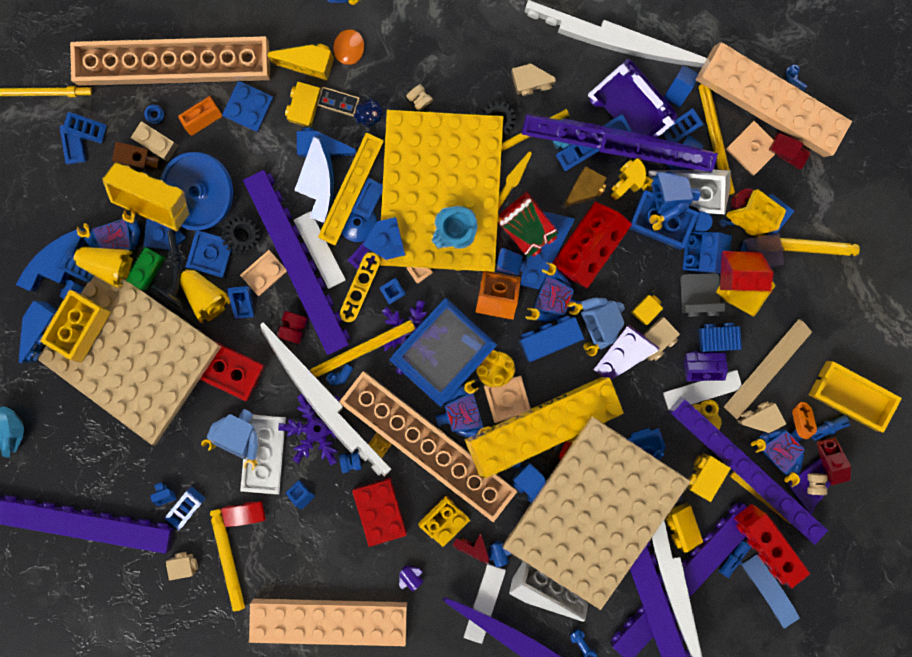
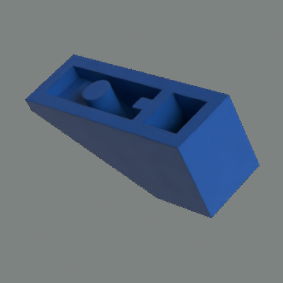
[297,128,357,157]
[495,248,525,275]

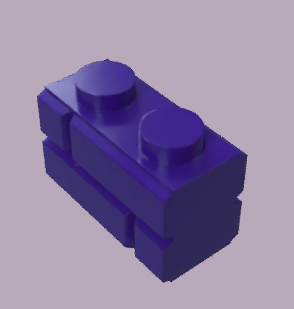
[684,351,728,381]

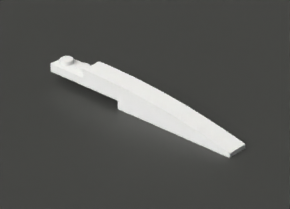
[525,0,707,67]
[260,323,391,476]
[652,520,702,657]

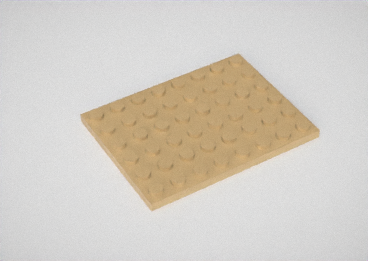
[37,276,221,445]
[503,416,690,610]

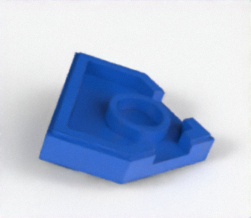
[363,217,405,260]
[143,219,187,250]
[627,428,666,456]

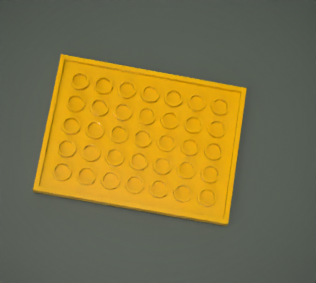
[379,110,503,272]

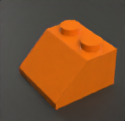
[476,271,521,320]

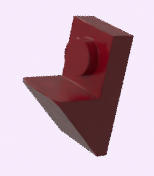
[769,133,811,170]
[453,533,489,565]

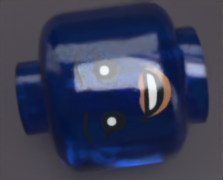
[354,99,384,127]

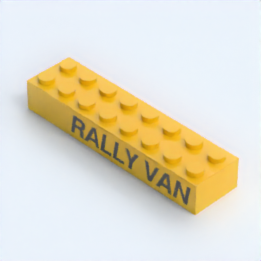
[465,377,624,478]

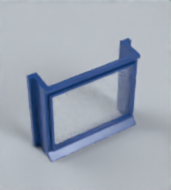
[389,298,497,407]

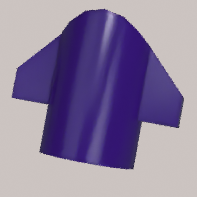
[399,565,424,591]

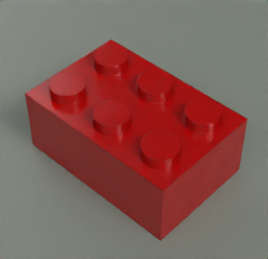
[352,477,407,547]

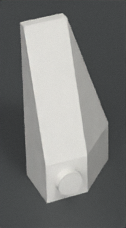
[649,170,731,214]
[509,561,588,621]

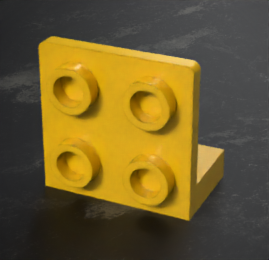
[726,190,786,236]
[716,282,775,316]

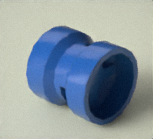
[339,451,362,473]

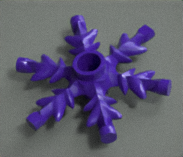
[378,300,449,374]
[278,394,356,466]

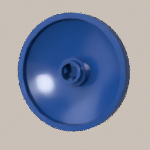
[160,152,233,230]

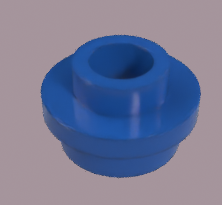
[144,104,164,124]

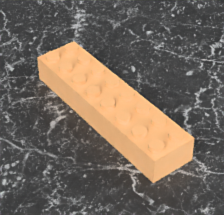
[695,42,852,157]
[249,599,407,646]

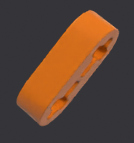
[792,402,817,439]

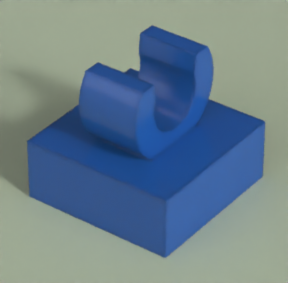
[59,280,85,299]
[150,482,177,506]

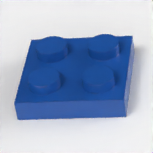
[222,81,274,133]
[186,230,232,278]

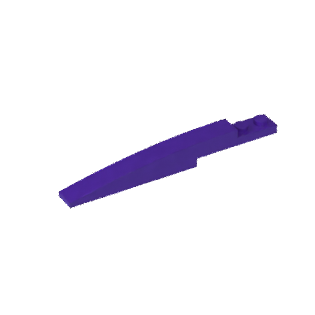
[521,114,718,172]
[442,596,561,657]

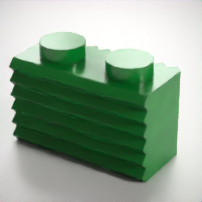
[126,247,166,291]

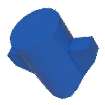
[487,540,512,567]

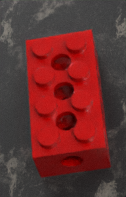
[552,201,632,288]
[200,339,266,401]
[734,504,810,588]

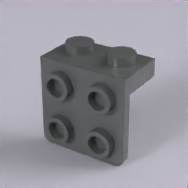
[680,273,725,317]

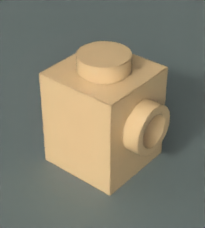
[166,552,198,580]

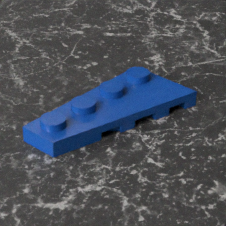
[520,211,575,289]

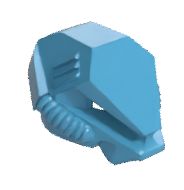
[432,206,477,249]
[0,406,24,458]

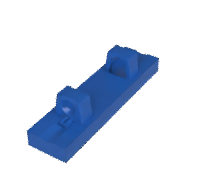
[555,115,632,171]

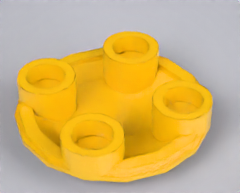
[477,350,515,388]

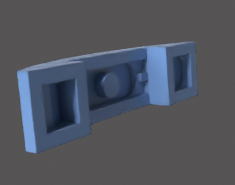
[741,554,800,628]

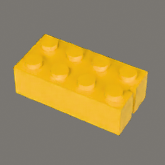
[102,162,189,231]
[808,361,902,433]

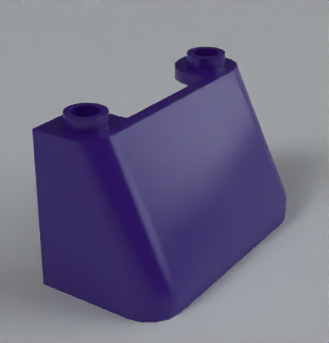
[588,58,678,138]

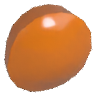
[333,30,364,65]

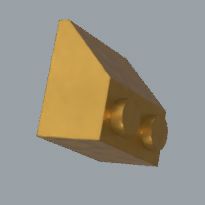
[564,167,607,207]

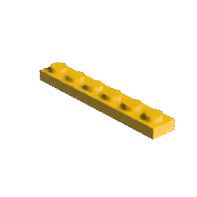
[318,133,384,246]

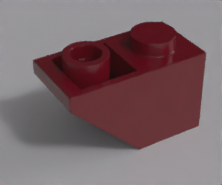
[817,437,851,486]

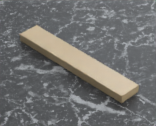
[724,320,812,419]

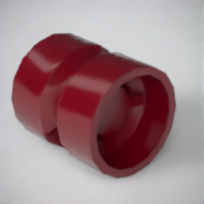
[730,189,754,211]
[276,311,308,344]

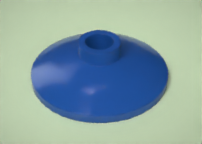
[342,212,377,242]

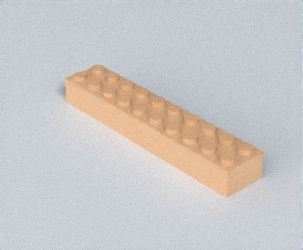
[70,37,270,86]
[339,371,517,522]

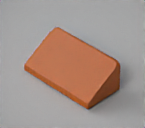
[178,96,222,136]

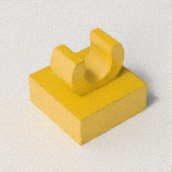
[368,432,392,458]

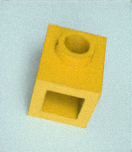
[631,295,663,325]

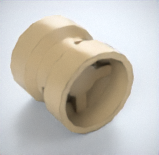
[406,84,433,112]
[807,473,828,495]

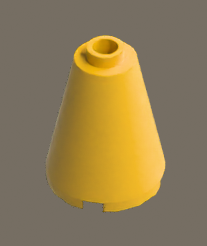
[74,247,133,288]
[180,269,230,323]

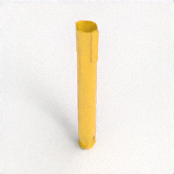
[755,235,860,256]
[210,509,245,611]

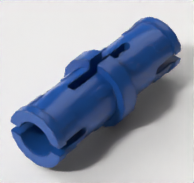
[811,415,850,441]
[719,541,751,579]

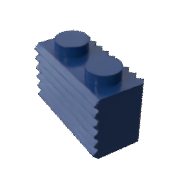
[698,323,742,352]

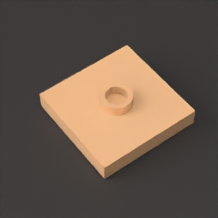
[726,121,775,176]
[484,375,530,423]

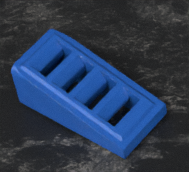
[662,108,704,143]
[62,112,106,144]
[55,249,94,283]
[165,487,205,530]

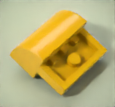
[610,158,646,201]
[418,496,470,547]

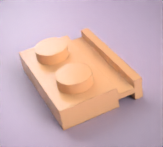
[240,250,287,296]

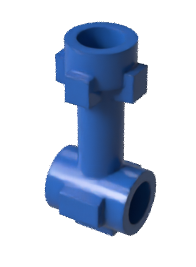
[569,628,597,657]

